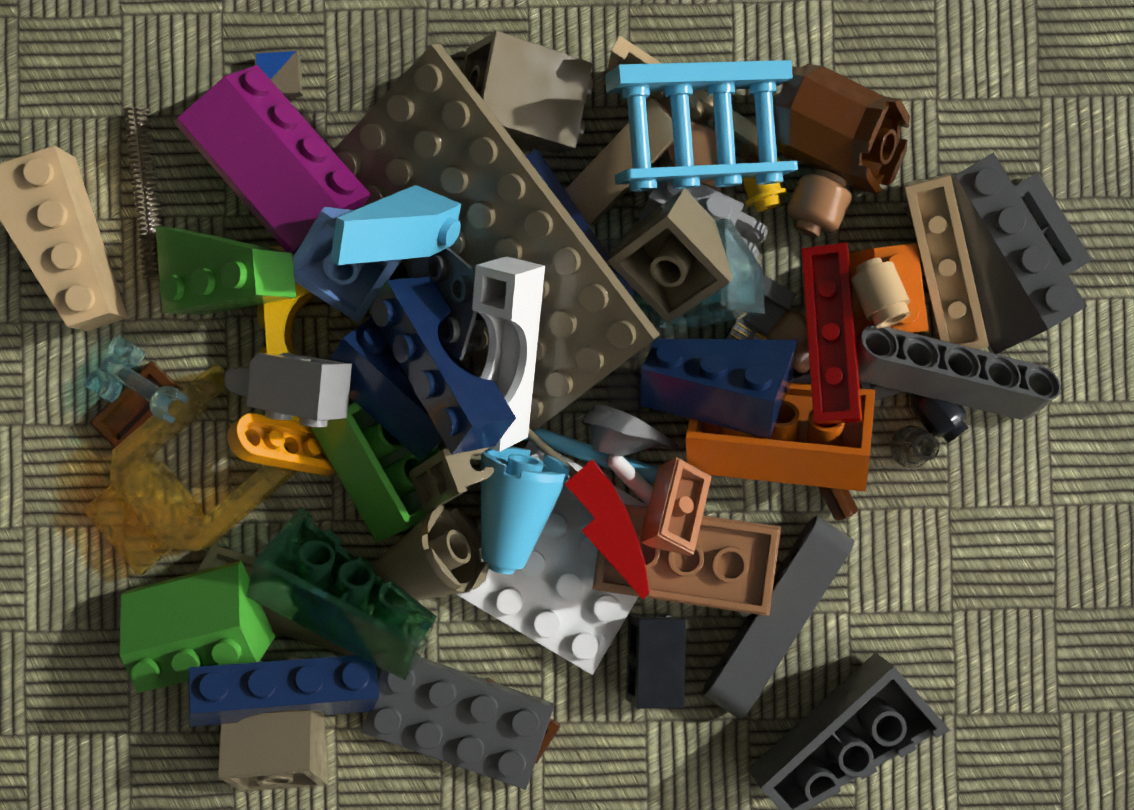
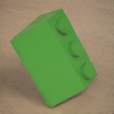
[311,402,449,543]
[120,560,276,693]

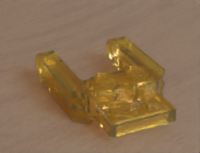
[83,365,298,576]

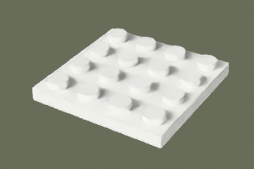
[456,440,647,675]

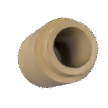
[850,258,911,329]

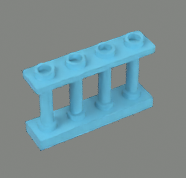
[605,60,798,192]

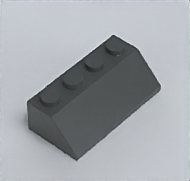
[903,152,1087,354]

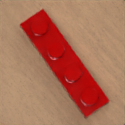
[802,242,862,426]

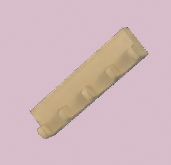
[904,173,989,349]

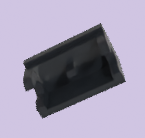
[626,613,686,709]

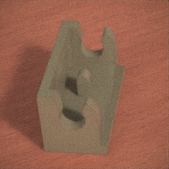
[409,447,494,513]

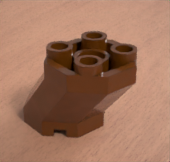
[773,64,910,194]

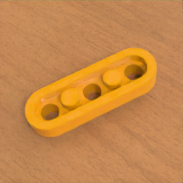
[227,413,336,476]

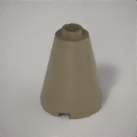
[366,506,489,606]

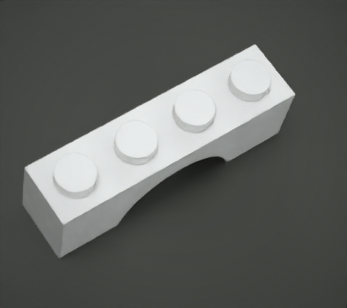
[472,256,545,452]

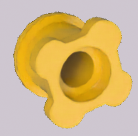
[742,157,787,212]

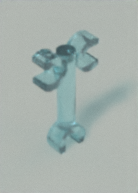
[84,335,188,423]

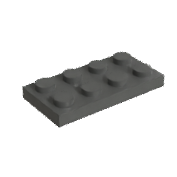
[361,647,555,790]

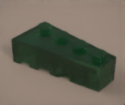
[246,507,437,680]

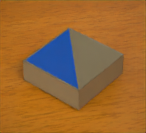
[255,50,303,97]

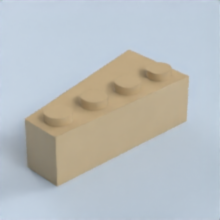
[0,145,128,331]

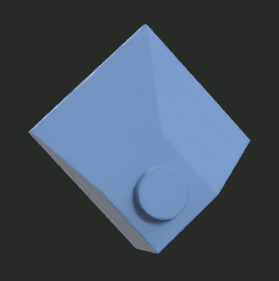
[293,207,402,323]

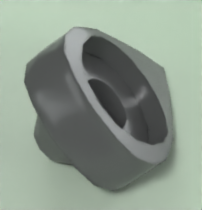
[582,404,678,456]

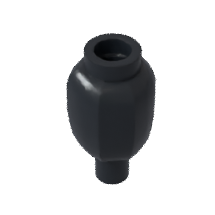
[911,394,969,444]

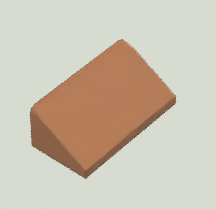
[640,457,712,556]

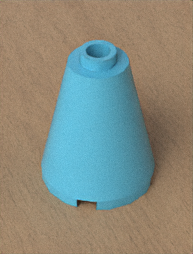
[480,447,570,574]

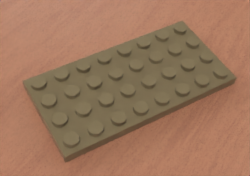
[333,44,660,432]

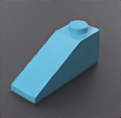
[330,185,461,265]

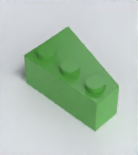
[155,226,296,315]

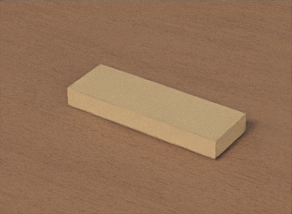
[565,98,674,225]

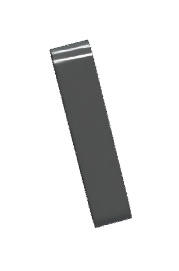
[856,325,1061,420]
[702,515,854,719]

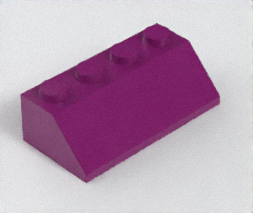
[175,65,371,254]

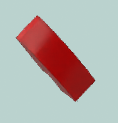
[565,460,650,599]

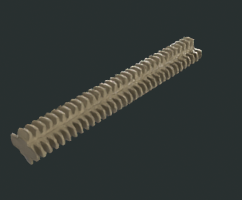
[123,107,163,280]

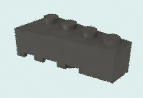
[748,652,951,810]

